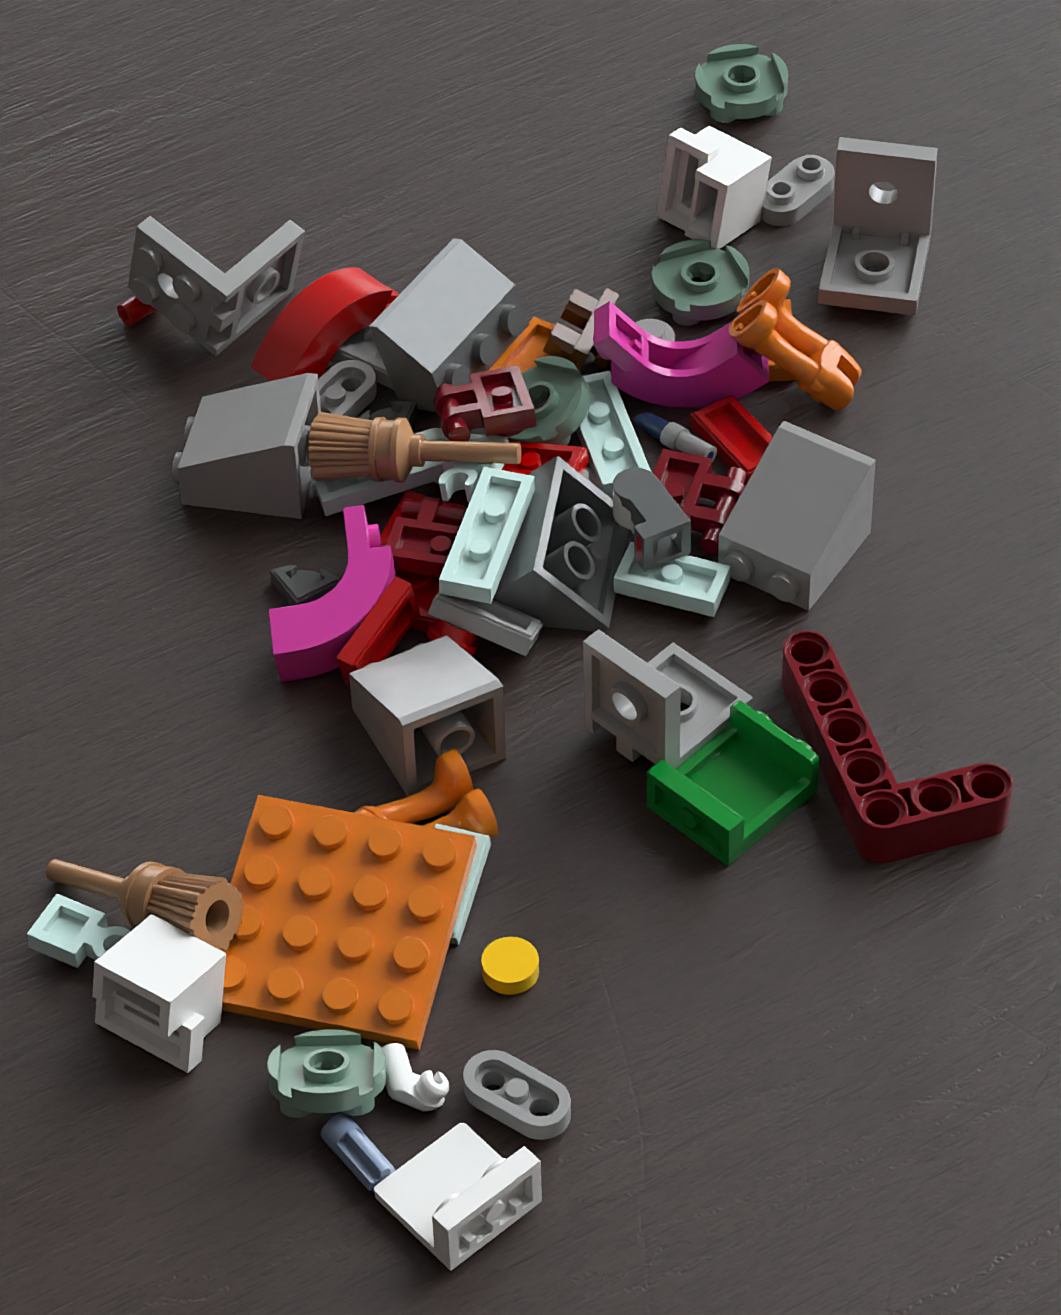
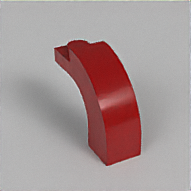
[251,267,400,381]

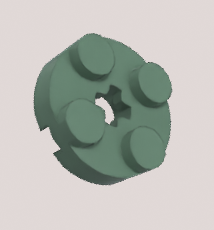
[695,44,788,123]
[651,239,750,326]
[508,356,594,446]
[267,1029,386,1118]

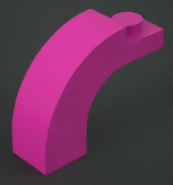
[593,301,769,407]
[269,505,397,682]

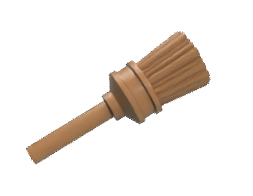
[308,412,521,483]
[46,859,243,950]

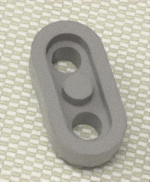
[760,155,835,226]
[318,360,377,417]
[463,1050,571,1140]

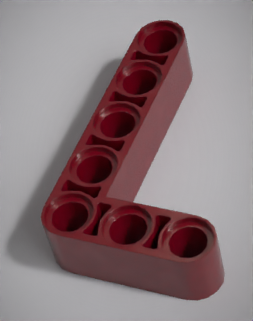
[781,630,1014,863]

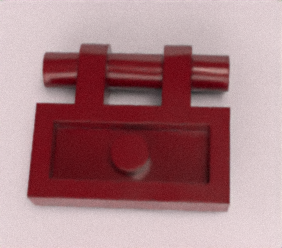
[434,365,537,442]
[653,449,747,554]
[386,496,467,577]

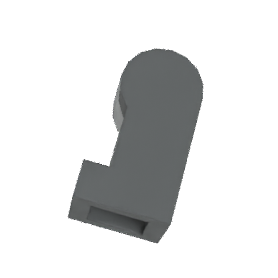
[612,468,691,572]

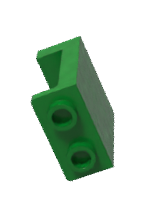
[647,700,819,866]

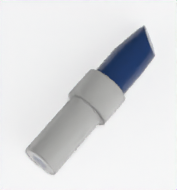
[634,413,717,462]

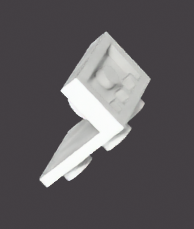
[374,1123,542,1271]

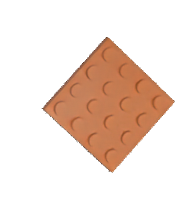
[221,795,477,1050]

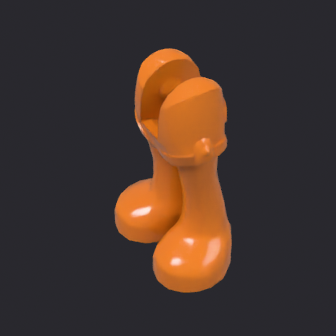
[728,268,862,410]
[354,749,498,839]

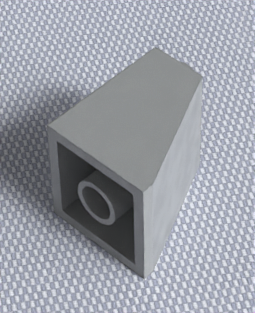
[172,373,321,519]
[718,421,876,611]
[349,635,506,796]

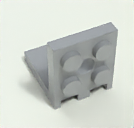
[818,137,938,315]
[128,216,305,356]
[583,629,753,769]

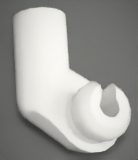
[382,1043,449,1111]

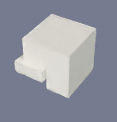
[656,126,772,249]
[92,914,226,1073]

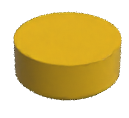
[481,937,539,995]

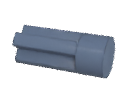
[321,1113,396,1192]

